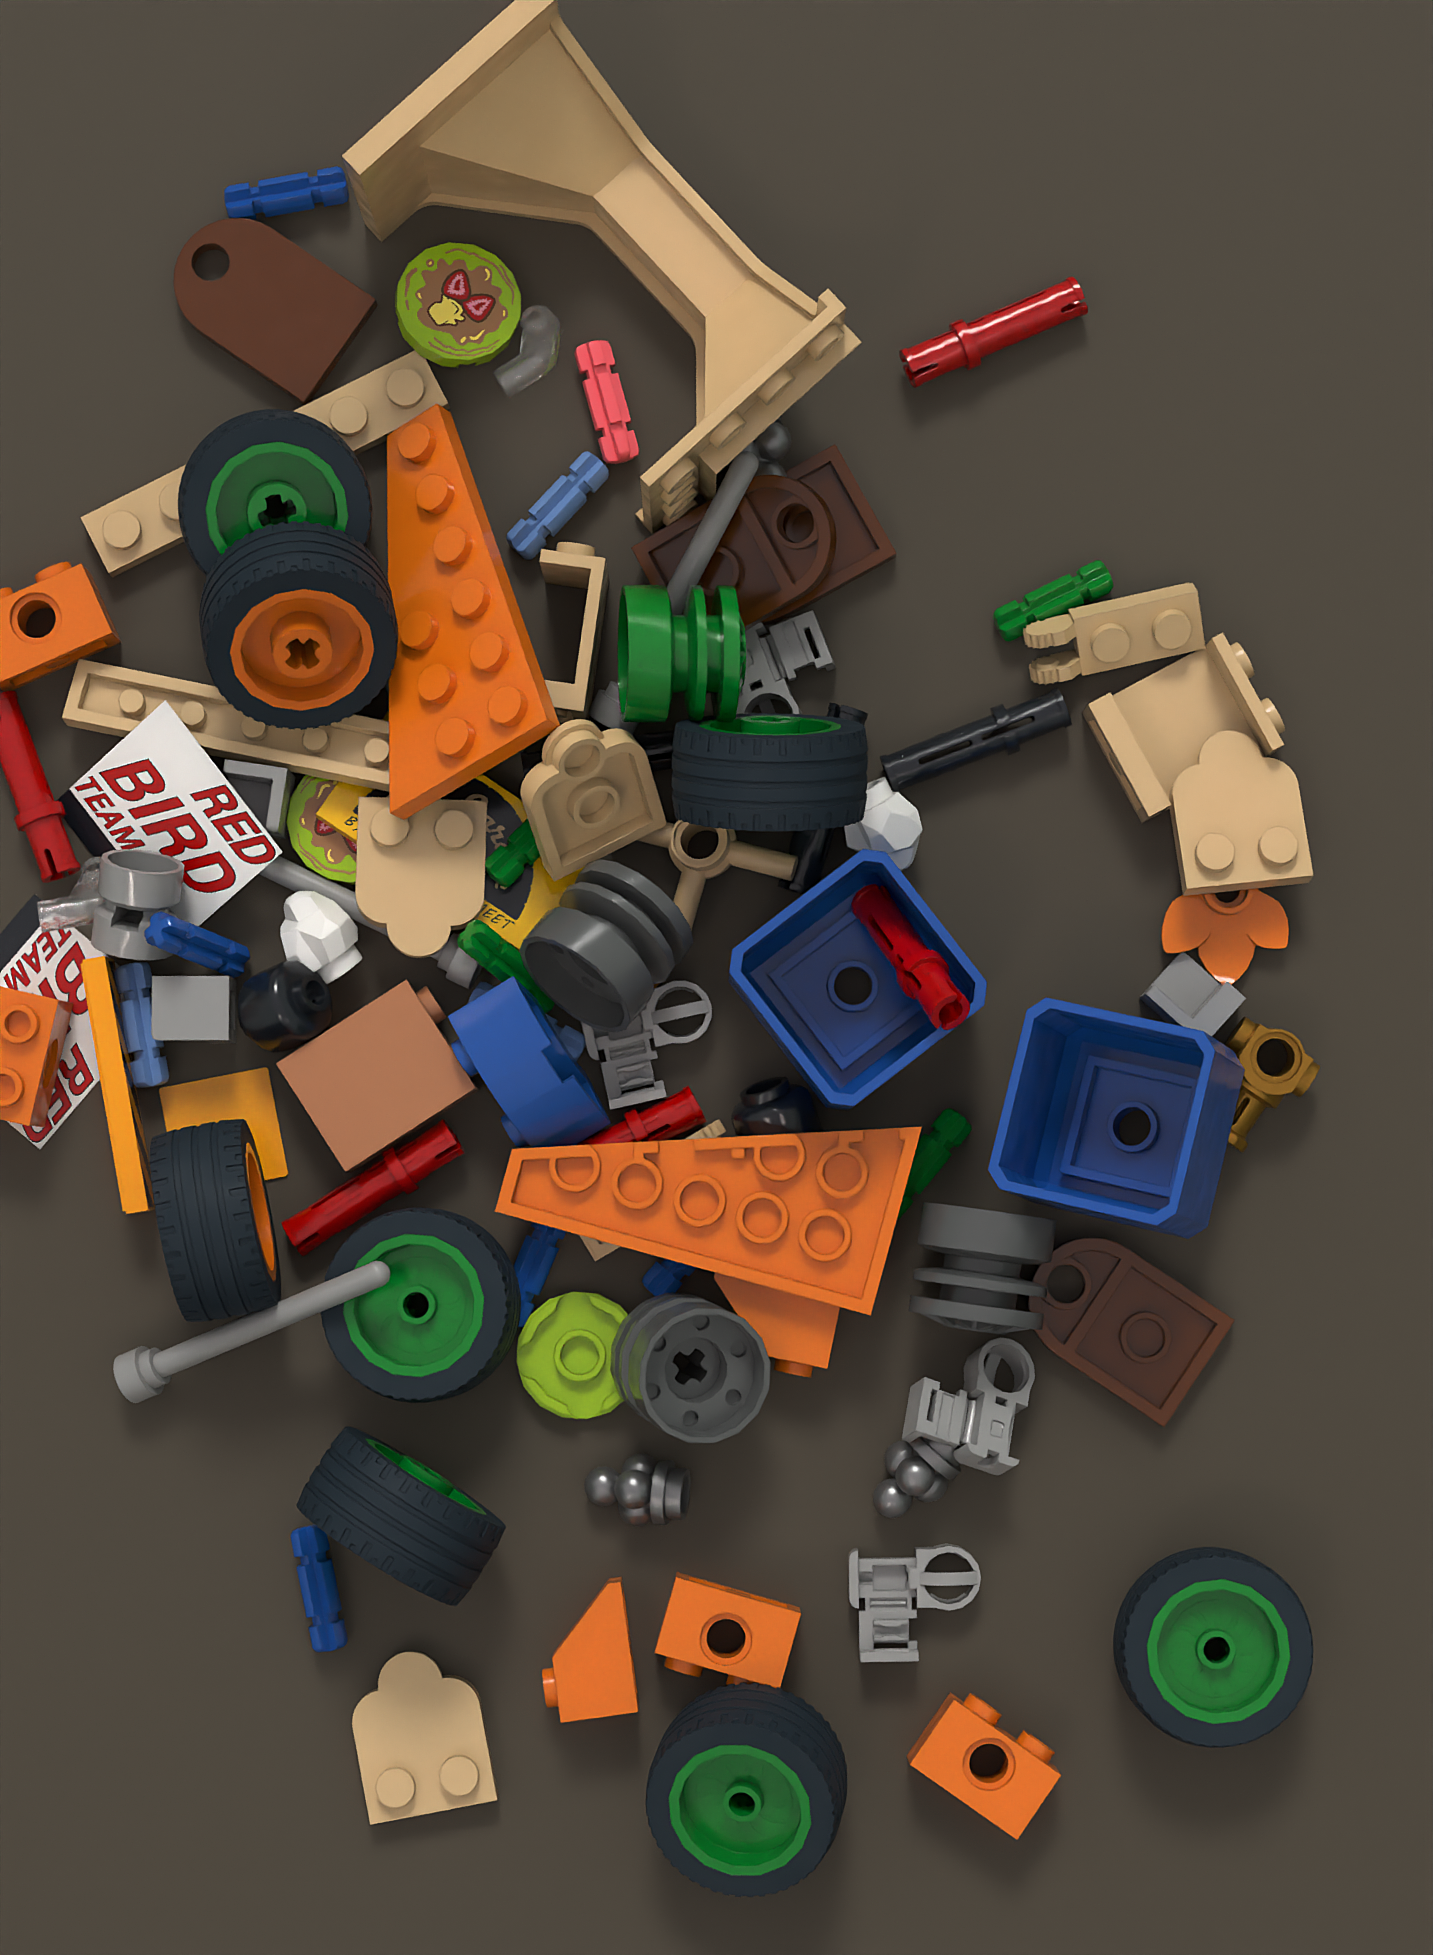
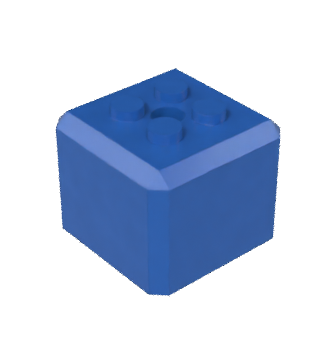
[728,849,987,1111]
[988,997,1245,1239]

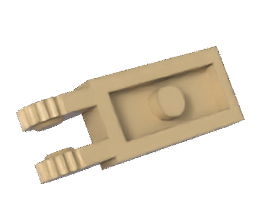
[1023,582,1206,685]

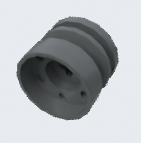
[519,859,694,1033]
[908,1202,1057,1335]
[610,1292,771,1443]

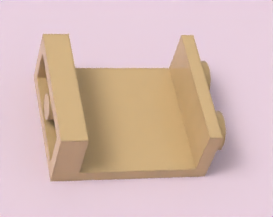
[539,542,609,724]
[1082,632,1285,823]

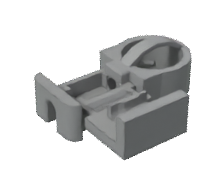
[736,610,836,714]
[581,980,712,1110]
[902,1338,1035,1475]
[848,1543,981,1662]

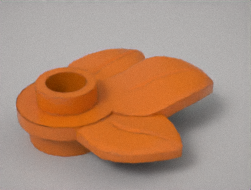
[1161,888,1289,985]

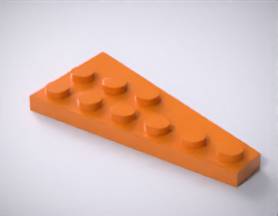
[387,404,560,820]
[495,1126,922,1316]

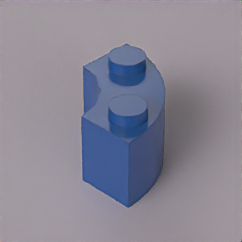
[448,976,611,1148]

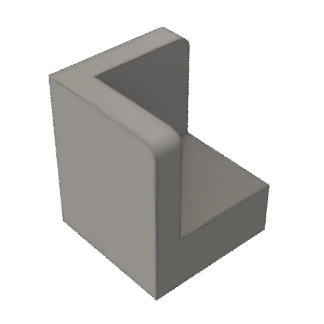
[223,759,296,839]
[1139,953,1246,1036]
[151,976,237,1043]

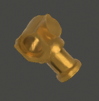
[1225,1017,1320,1153]

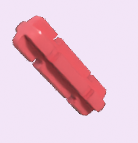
[574,340,639,464]

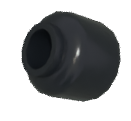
[238,960,333,1053]
[731,1077,823,1137]

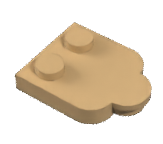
[520,719,667,882]
[1169,730,1313,896]
[355,797,487,958]
[352,1651,499,1825]

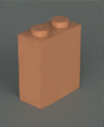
[276,980,479,1173]

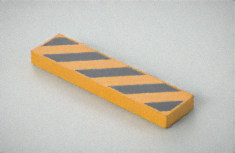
[80,956,155,1214]

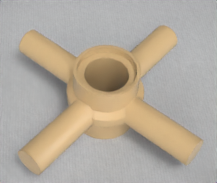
[637,820,798,930]

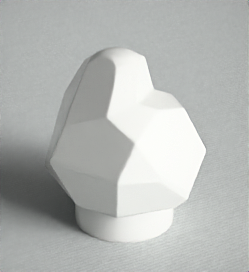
[844,777,923,871]
[280,891,363,984]

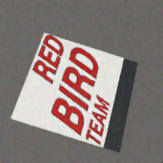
[56,700,282,926]
[0,894,152,1149]

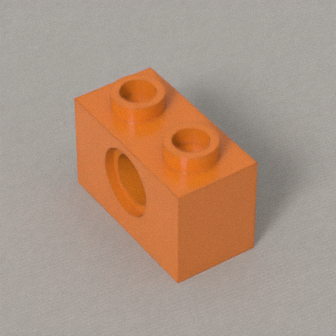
[0,562,121,692]
[0,986,74,1127]
[655,1572,801,1688]
[907,1692,1061,1840]

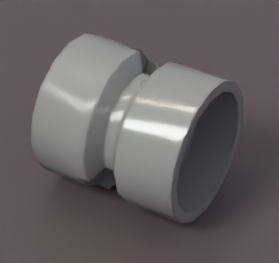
[91,849,185,960]

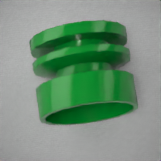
[617,585,746,722]

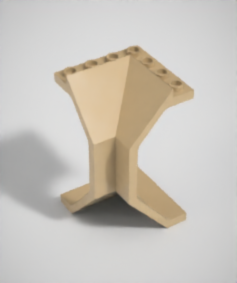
[342,0,862,535]

